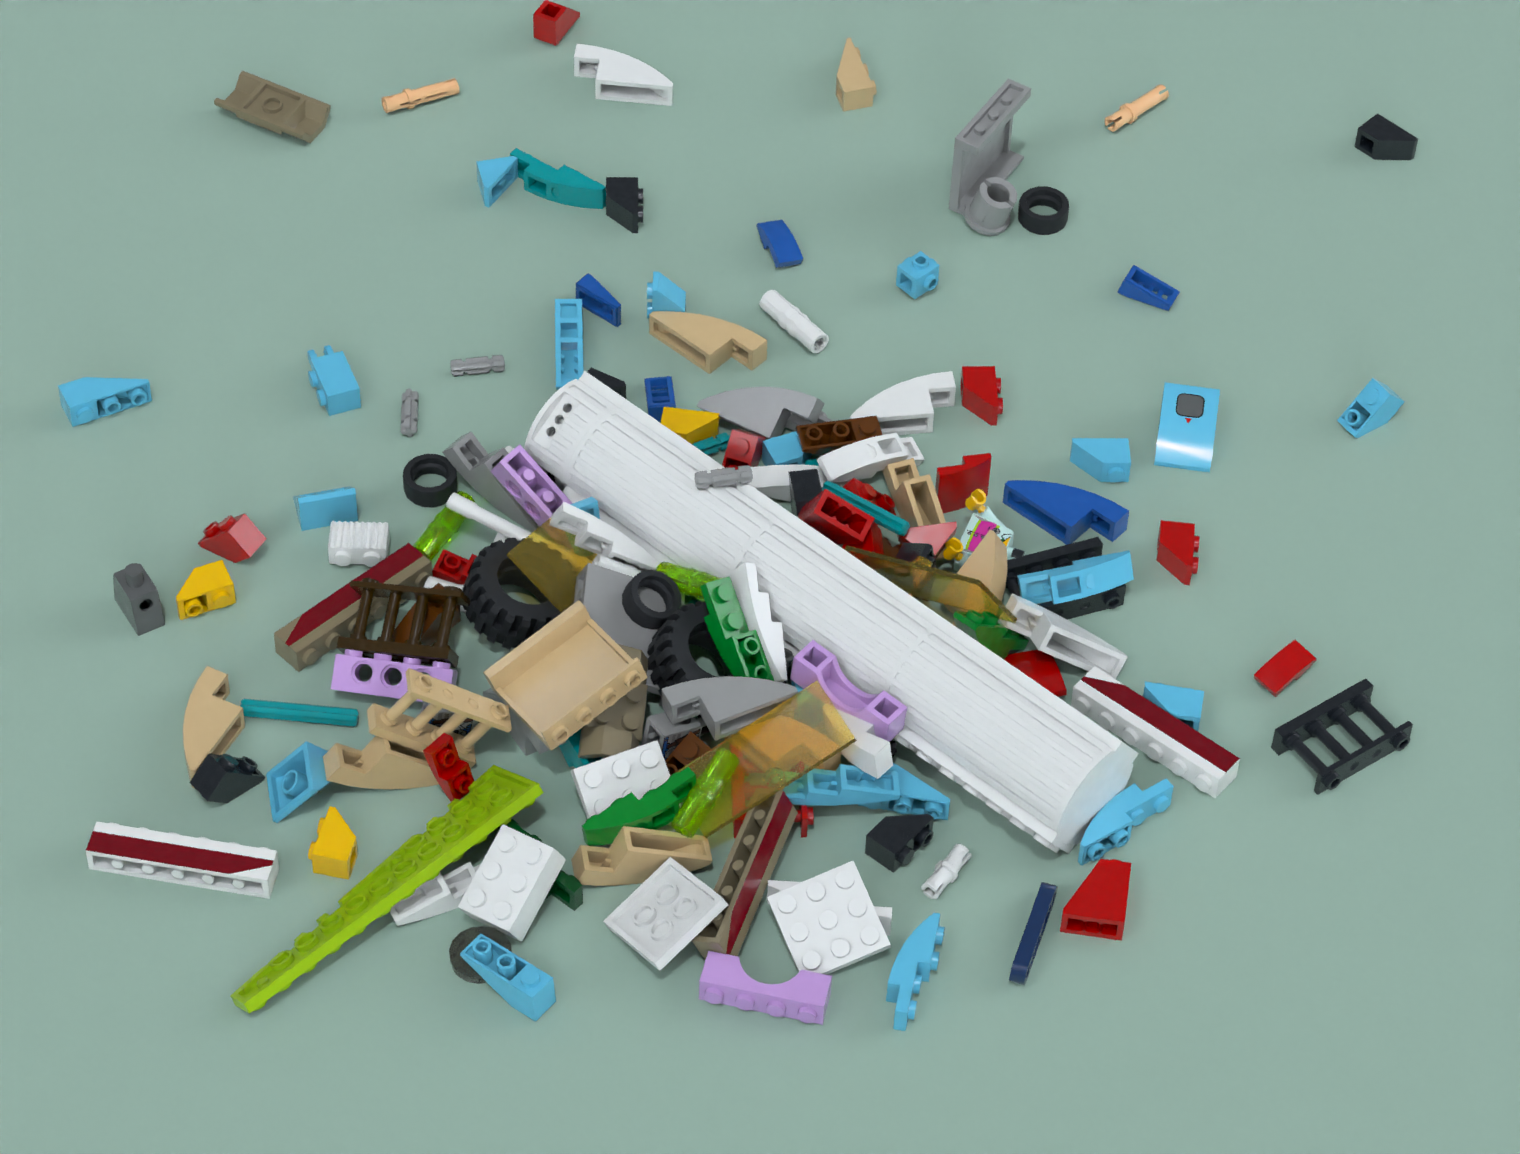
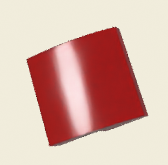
[935,453,992,513]
[1004,649,1067,697]

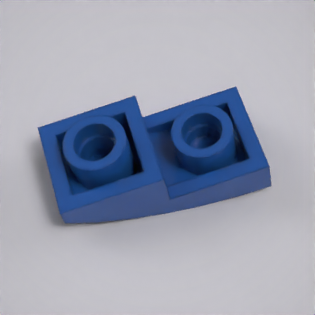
[756,219,803,268]

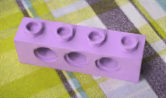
[490,444,573,550]
[331,649,458,702]

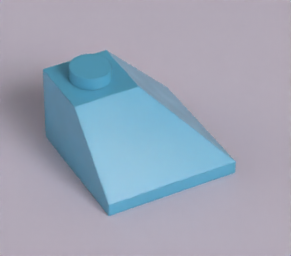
[266,741,331,823]

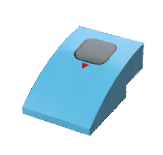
[1154,382,1220,473]

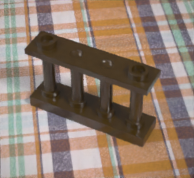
[336,578,470,668]

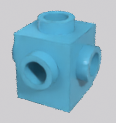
[896,251,940,299]

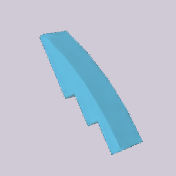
[555,299,583,389]
[770,764,900,806]

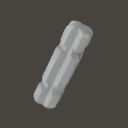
[450,355,505,376]
[400,389,419,437]
[694,465,753,489]

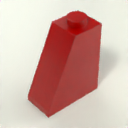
[797,489,875,545]
[1060,859,1132,941]

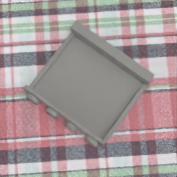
[949,79,1031,216]
[573,563,685,706]

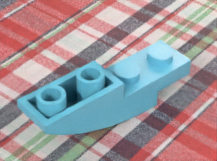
[1017,550,1134,604]
[1078,779,1174,866]
[886,913,945,1031]

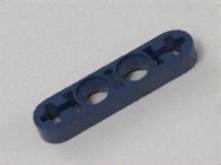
[1009,882,1058,985]

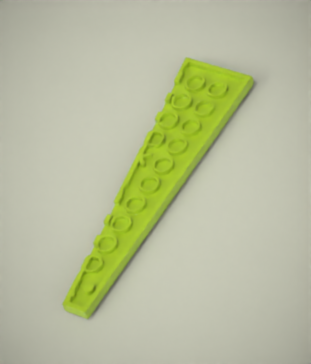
[230,765,544,1014]

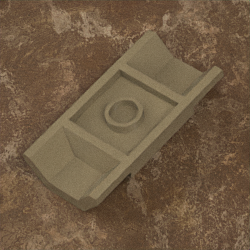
[214,71,331,143]
[578,644,648,759]

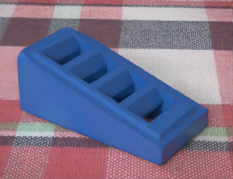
[1117,265,1180,311]
[576,273,621,327]
[644,376,676,422]

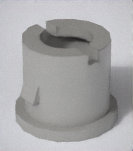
[964,177,1017,236]

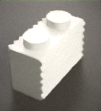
[328,520,390,567]

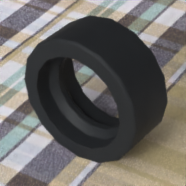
[1018,186,1069,235]
[403,454,457,507]
[622,570,681,629]

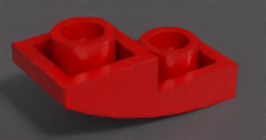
[432,549,477,585]
[1254,640,1317,697]
[423,733,474,802]

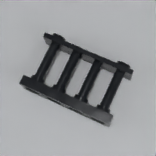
[1005,536,1126,620]
[1271,678,1413,795]

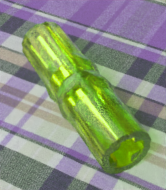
[413,491,475,561]
[656,562,722,599]
[671,748,740,838]

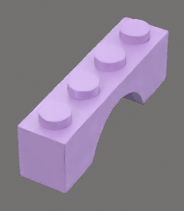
[790,640,908,742]
[699,951,832,1025]

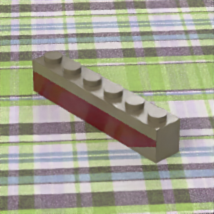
[274,543,433,672]
[692,789,798,960]

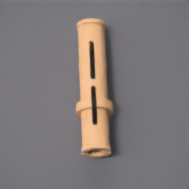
[381,78,460,113]
[1105,84,1169,132]

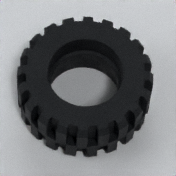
[462,538,576,650]
[647,601,734,718]

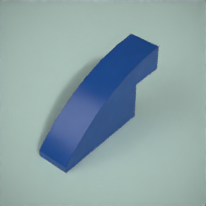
[1003,480,1129,545]

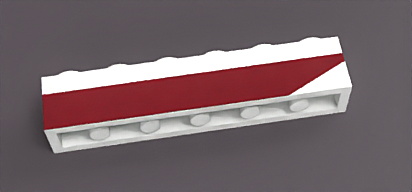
[1071,666,1240,798]
[86,821,279,899]

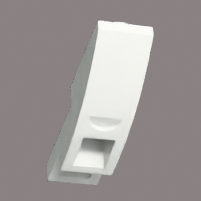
[817,433,925,483]

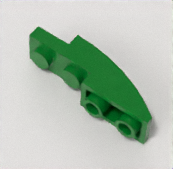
[700,576,774,681]
[953,609,1029,659]
[581,767,698,846]

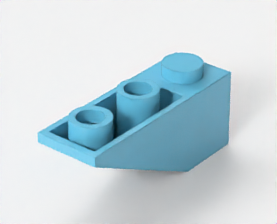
[58,377,152,427]
[858,763,950,820]
[460,933,556,1022]

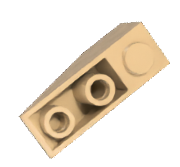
[836,38,877,112]

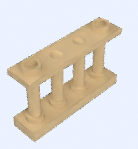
[367,668,512,769]

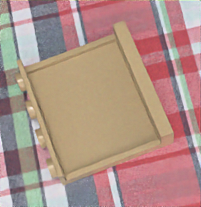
[483,600,648,751]

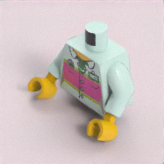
[943,489,1026,571]

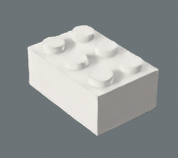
[458,825,566,942]

